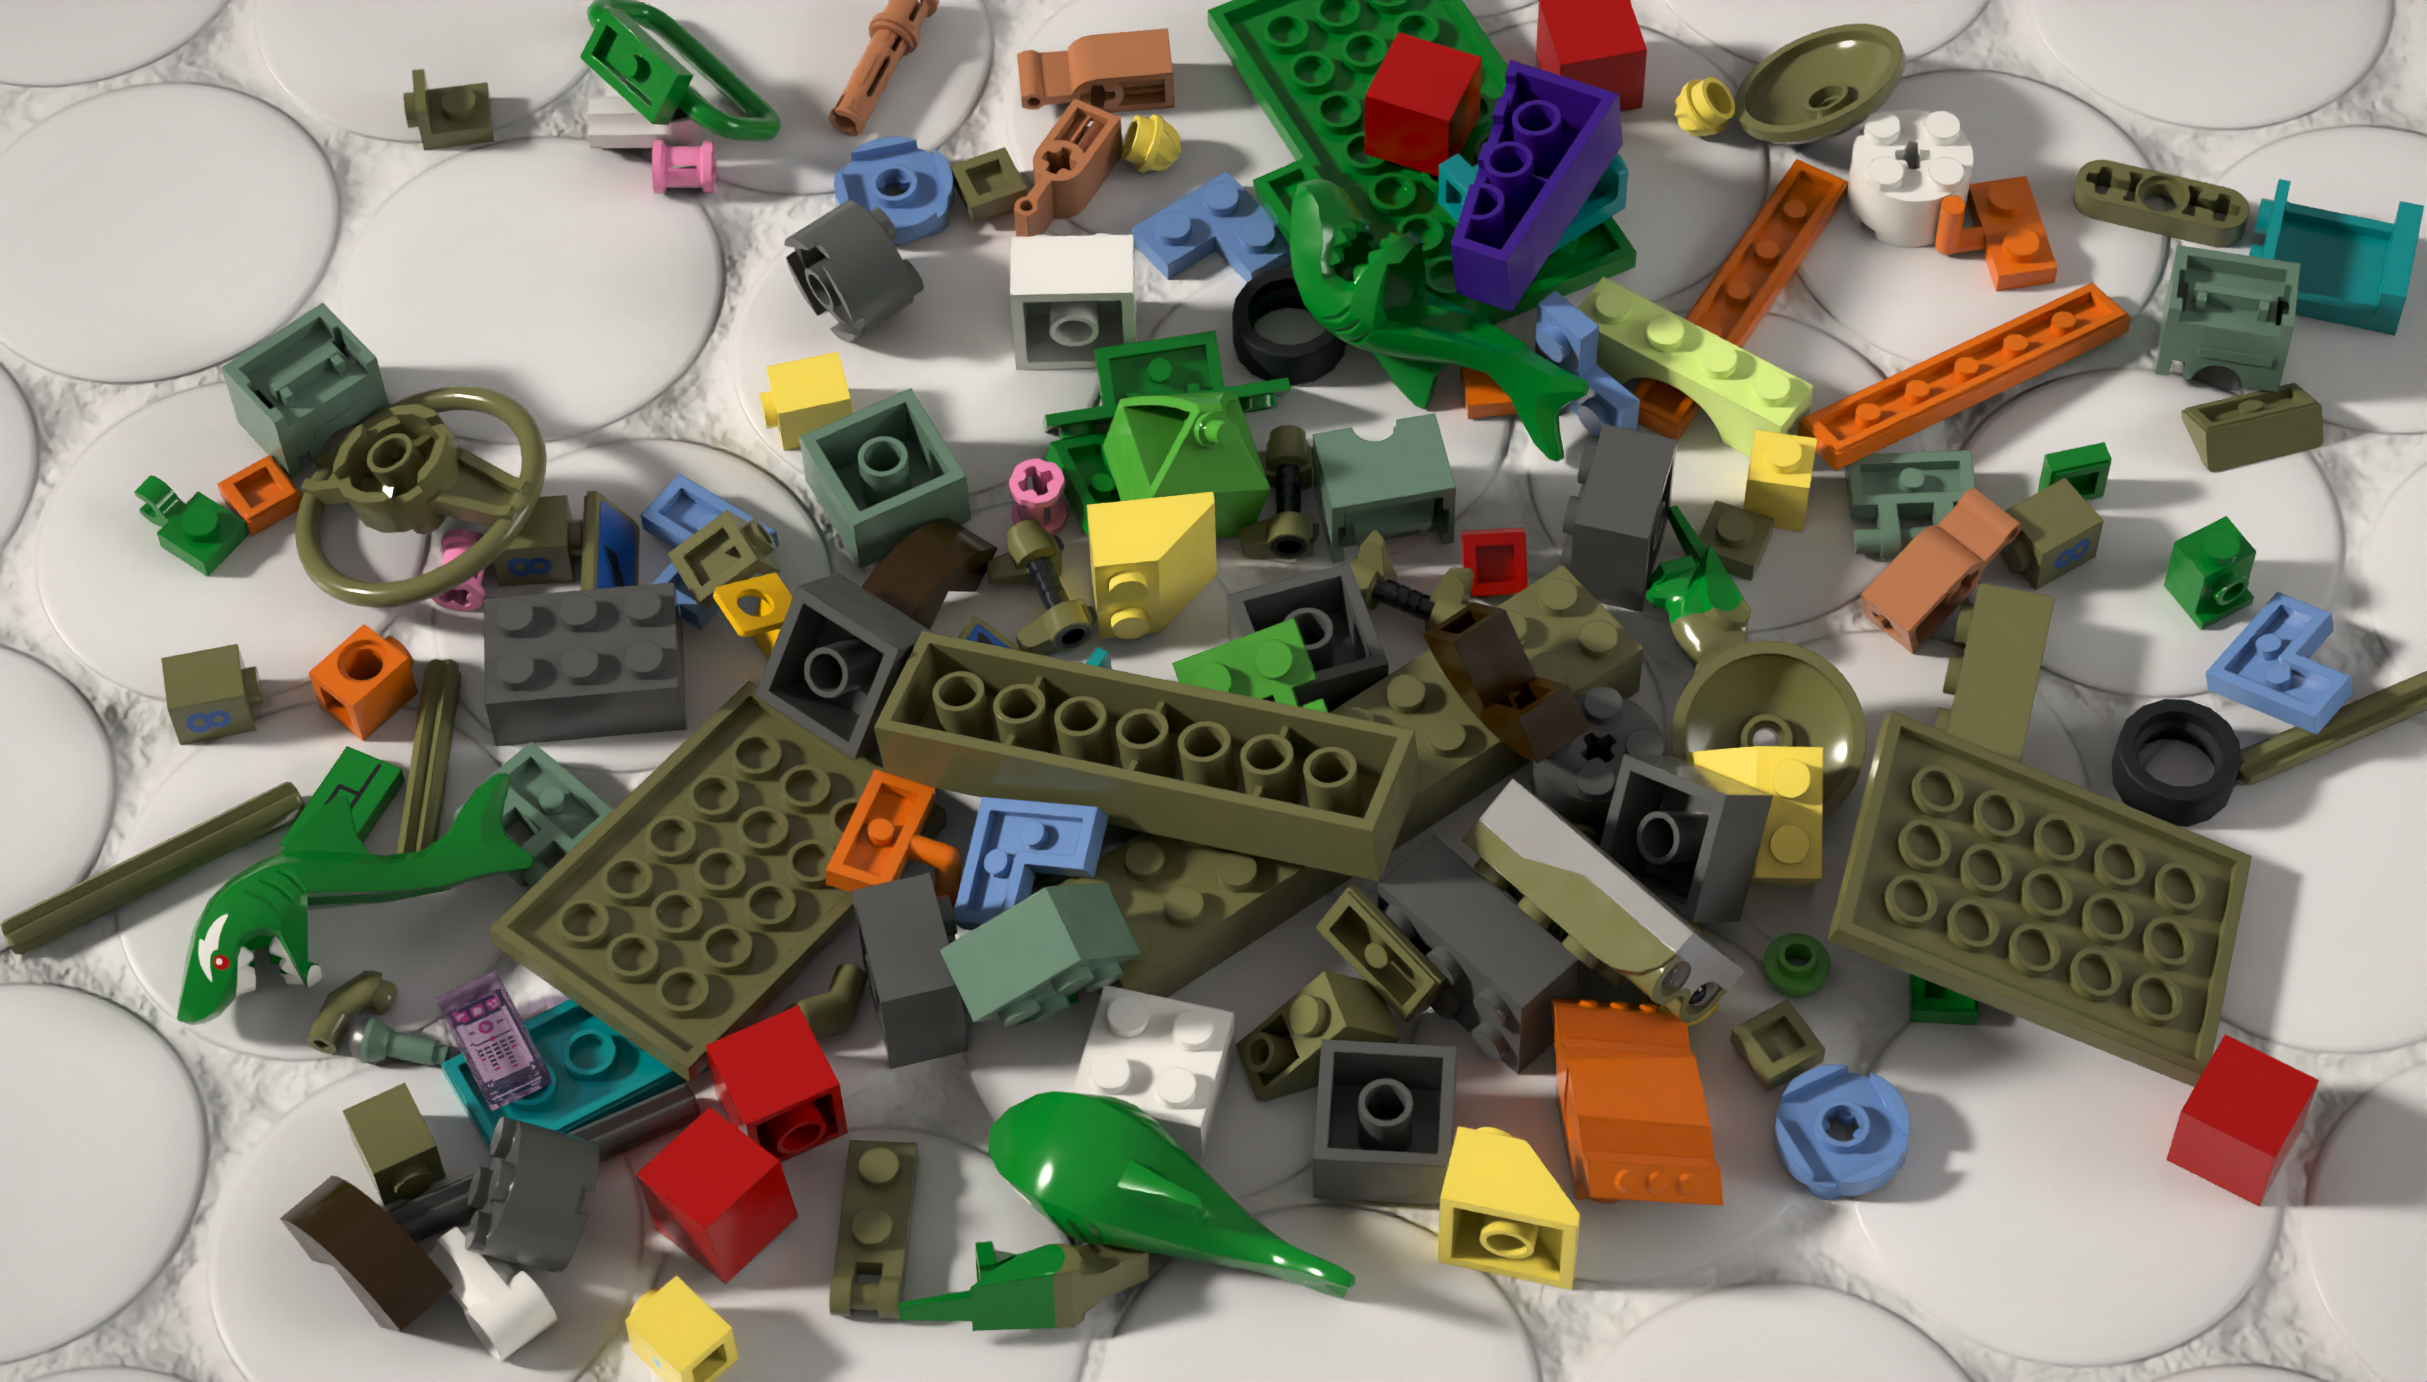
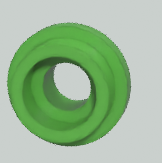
[1763,933,1830,998]

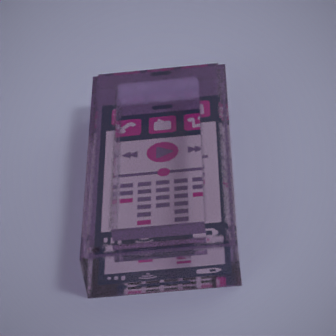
[435,970,552,1111]

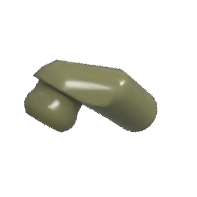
[784,964,868,1040]
[306,971,398,1054]

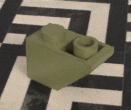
[1236,970,1400,1102]

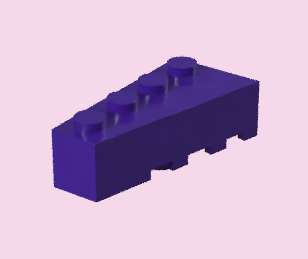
[1451,60,1623,312]

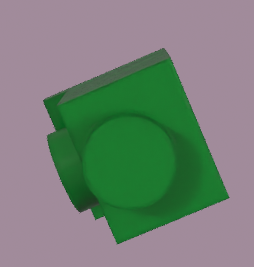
[2164,516,2257,630]

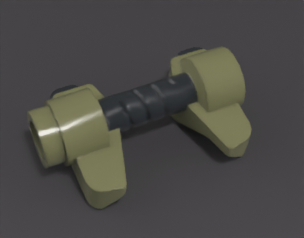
[1238,425,1320,559]
[987,519,1097,656]
[1350,530,1474,632]

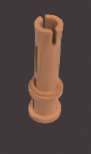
[829,0,939,136]

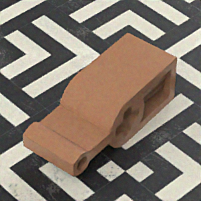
[1017,28,1174,113]
[1014,98,1122,237]
[1861,487,2022,654]

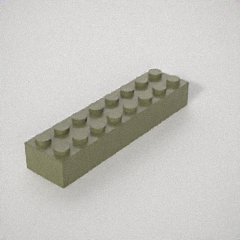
[874,631,1421,882]

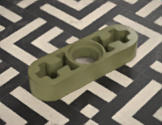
[2073,160,2249,248]

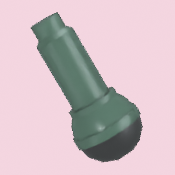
[348,1017,451,1066]

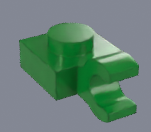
[134,475,249,577]

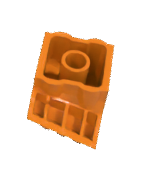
[1550,997,1724,1206]

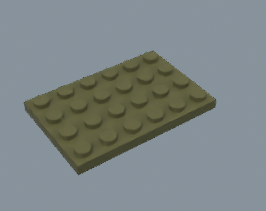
[489,680,947,1082]
[1827,711,2252,1087]

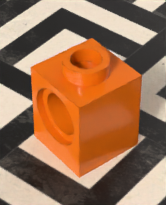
[309,624,418,741]

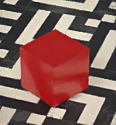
[1536,0,1647,112]
[1364,32,1482,177]
[705,1005,848,1163]
[2166,1034,2319,1206]
[636,1107,798,1284]

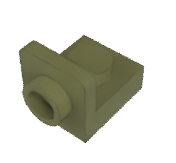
[403,69,494,150]
[668,510,780,609]

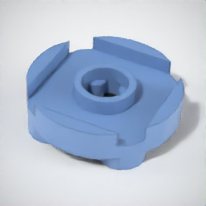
[834,136,954,244]
[1773,1064,1910,1201]

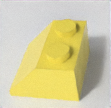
[1087,492,1217,639]
[1686,746,1823,886]
[1438,1126,1580,1290]

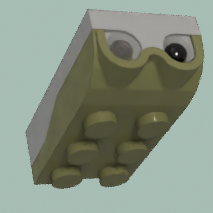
[1462,779,1745,1023]

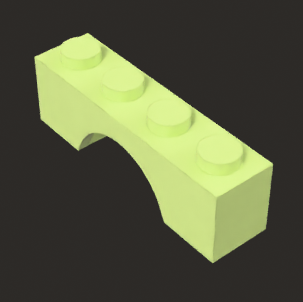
[1578,277,1814,458]

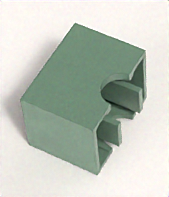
[2155,245,2300,393]
[221,303,389,478]
[1313,413,1456,563]

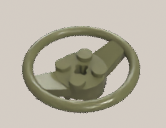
[295,386,547,608]

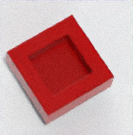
[1461,527,1528,597]

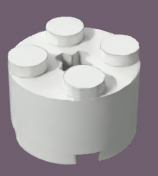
[1846,109,1974,248]

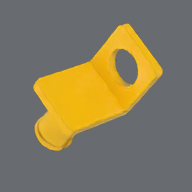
[713,572,793,660]

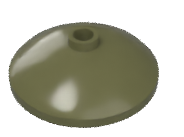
[1734,24,1906,145]
[1671,641,1867,819]

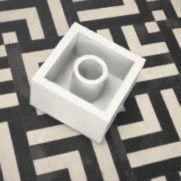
[1010,233,1137,370]
[1071,986,1235,1166]

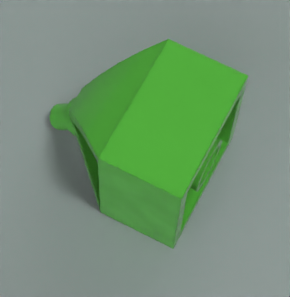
[1103,391,1271,538]

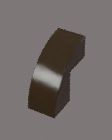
[862,518,998,630]
[1423,602,1589,763]
[280,1175,453,1332]

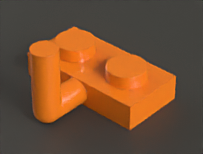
[1935,176,2058,292]
[826,769,961,904]

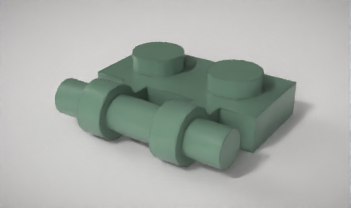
[1844,450,1977,559]
[453,741,613,887]

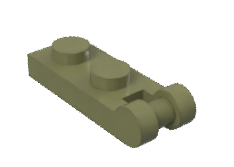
[829,1140,918,1319]

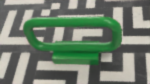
[580,0,781,141]

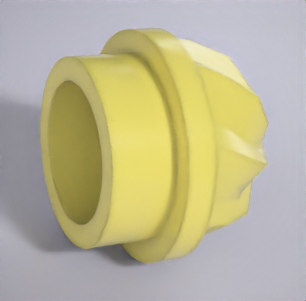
[1674,77,1735,137]
[1121,114,1181,173]

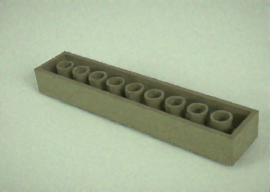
[1058,565,1643,998]

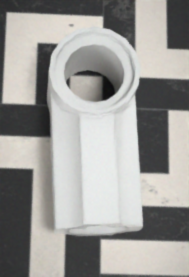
[587,85,709,149]
[428,1226,557,1362]

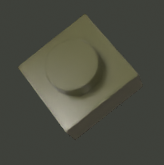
[950,147,1028,223]
[1699,500,1775,581]
[1730,999,1825,1092]

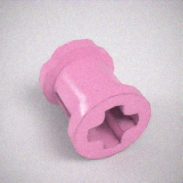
[652,140,716,194]
[1008,458,1067,536]
[431,529,493,612]

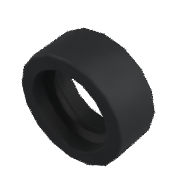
[1232,267,1346,386]
[2112,699,2241,827]

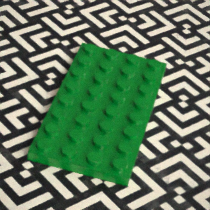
[1207,0,1637,324]

